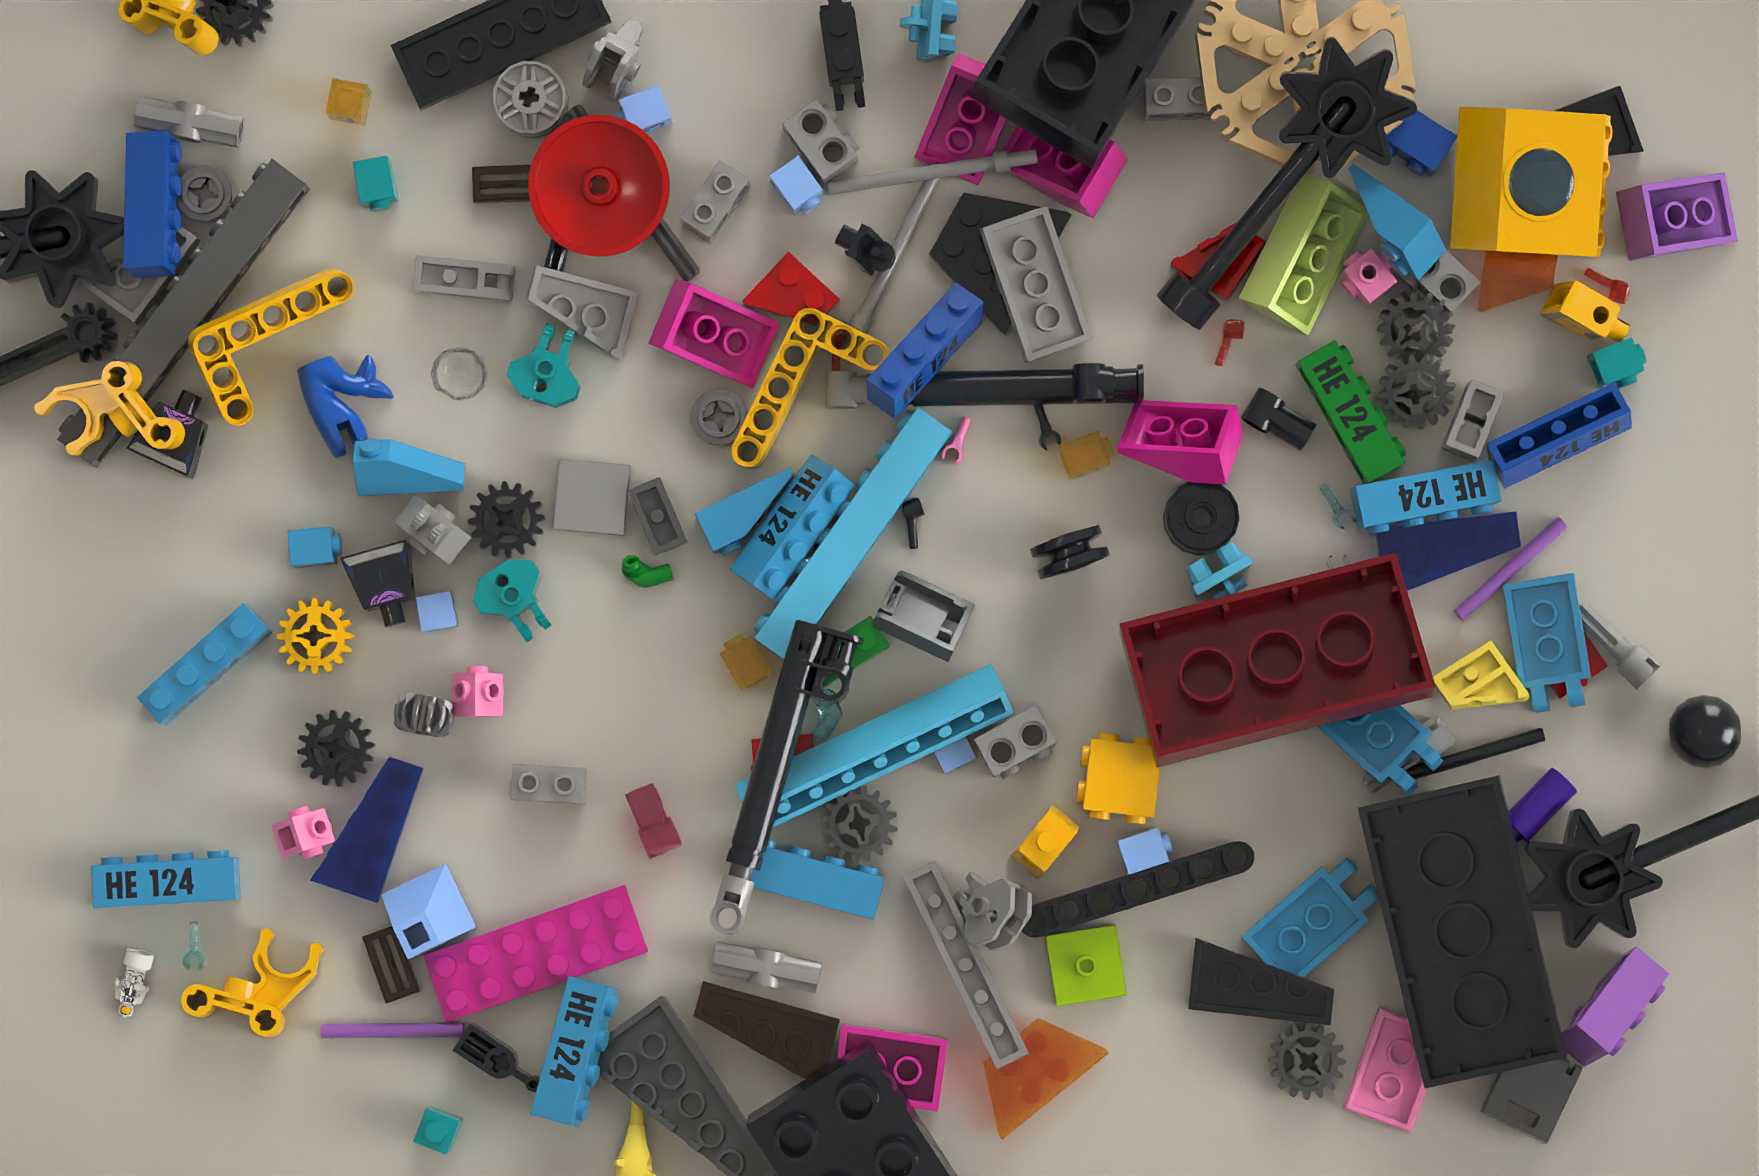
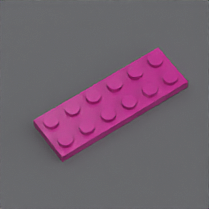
[423,885,648,1023]

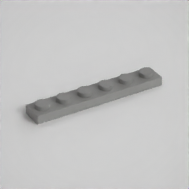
[903,861,1029,1070]

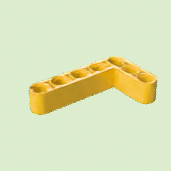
[188,268,354,426]
[731,308,891,468]

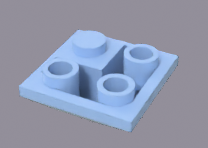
[381,863,476,959]

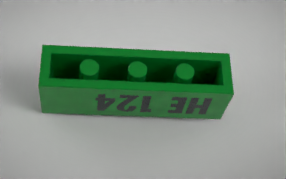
[1295,340,1406,484]

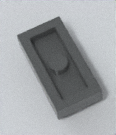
[627,477,688,556]

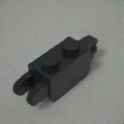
[819,0,866,111]

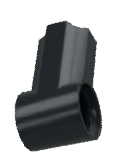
[1241,388,1317,451]

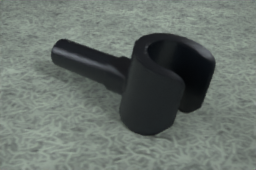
[1033,405,1061,451]
[902,498,925,549]

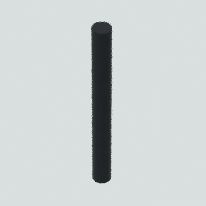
[1406,728,1545,780]

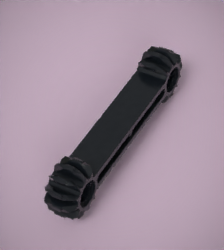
[0,302,118,387]

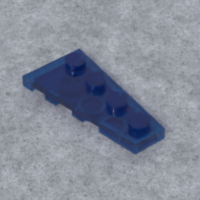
[1375,512,1521,591]
[310,757,424,903]

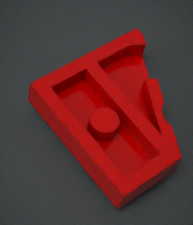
[1170,223,1266,302]
[742,251,840,326]

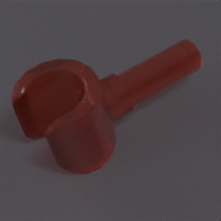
[1584,267,1630,304]
[1214,319,1244,367]
[831,321,848,371]

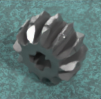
[393,693,454,737]

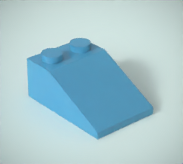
[1349,163,1446,281]

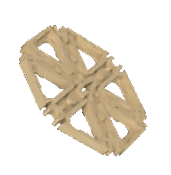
[1195,0,1416,176]

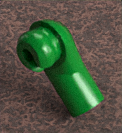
[622,555,674,588]

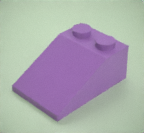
[1616,172,1738,261]

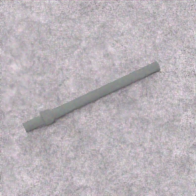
[828,149,1038,195]
[840,178,940,350]

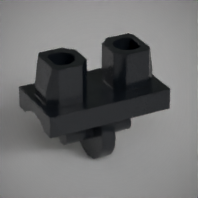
[835,224,896,276]

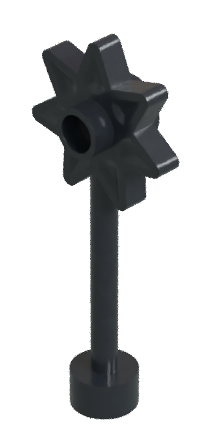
[1157,36,1417,330]
[0,170,124,308]
[1524,795,1759,948]

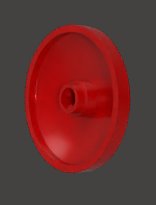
[528,115,670,257]

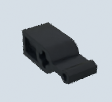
[452,1022,540,1092]

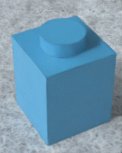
[287,527,342,568]

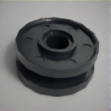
[1163,482,1240,556]
[1030,525,1110,580]

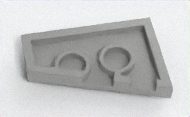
[81,227,200,326]
[526,265,638,360]

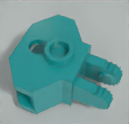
[507,323,581,408]
[472,559,552,642]

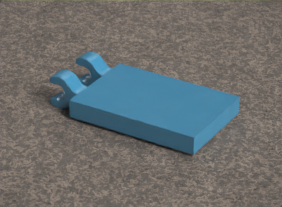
[1503,573,1591,713]
[1317,705,1443,796]
[1242,857,1379,977]

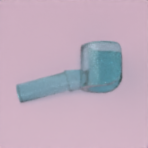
[1319,483,1356,530]
[182,921,207,970]

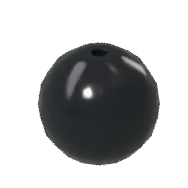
[1669,695,1741,768]

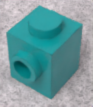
[1587,337,1646,389]

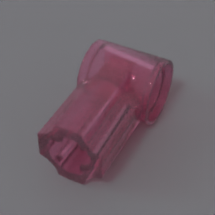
[625,783,682,859]

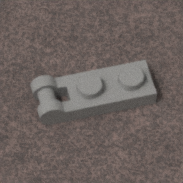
[413,255,515,302]

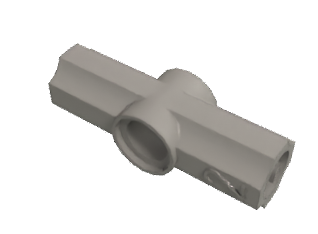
[134,96,245,148]
[711,942,822,993]

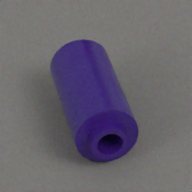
[1509,767,1577,843]

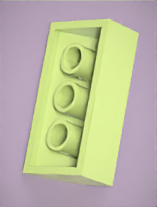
[1239,174,1368,336]

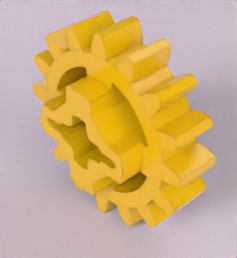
[276,598,355,675]

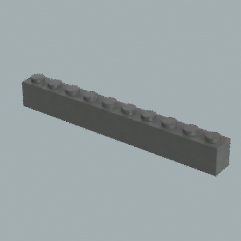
[57,159,310,468]

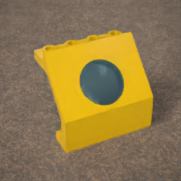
[1450,107,1612,257]

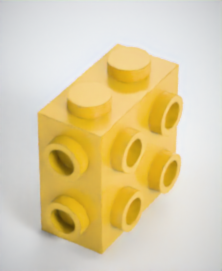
[1076,733,1160,824]

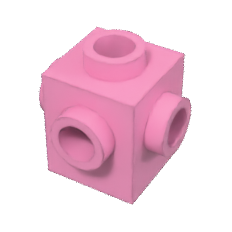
[1340,249,1398,308]
[452,666,504,717]
[271,806,335,860]

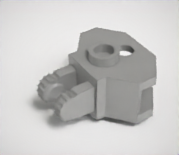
[582,19,643,102]
[394,494,472,566]
[954,872,1032,952]

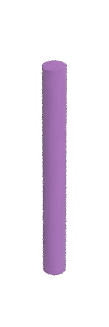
[1454,517,1567,621]
[321,1022,464,1038]

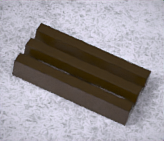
[472,165,531,204]
[362,926,420,1004]

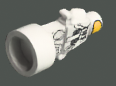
[115,948,154,1018]

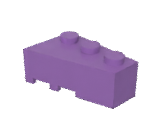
[1562,946,1669,1067]

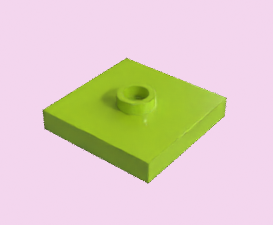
[1045,925,1127,1006]

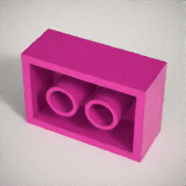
[837,1023,948,1111]

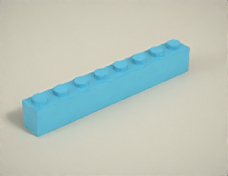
[753,407,952,660]
[734,664,1014,827]

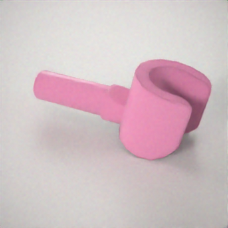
[942,416,971,465]

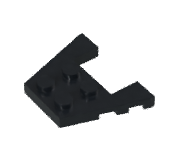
[929,192,1072,335]

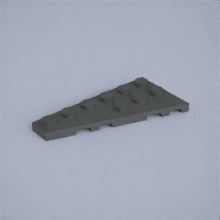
[597,995,778,1176]

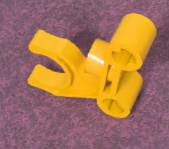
[118,0,219,56]
[34,361,185,455]
[181,928,324,1038]

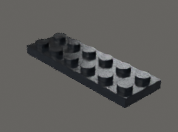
[390,0,612,111]

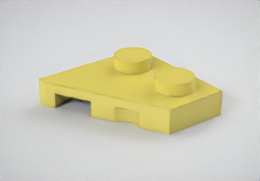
[1433,640,1529,710]

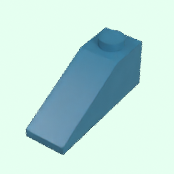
[353,439,465,496]
[695,467,794,556]

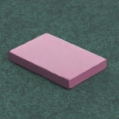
[1343,1008,1427,1133]

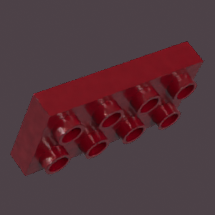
[1119,553,1435,768]

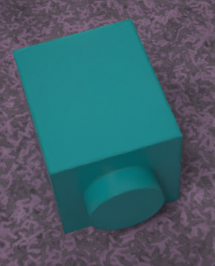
[353,155,399,212]
[413,1106,463,1155]

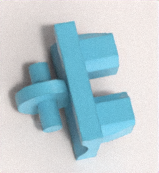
[900,0,958,60]
[1186,541,1253,599]

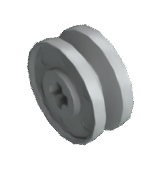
[493,61,569,138]

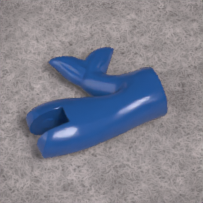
[297,355,394,458]

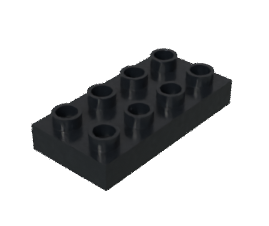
[969,0,1196,169]
[1358,775,1567,1089]
[746,1040,958,1176]

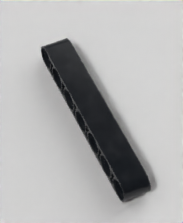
[1022,841,1255,938]

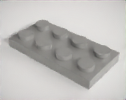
[979,205,1093,363]

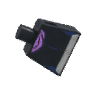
[126,389,208,479]
[341,540,415,628]

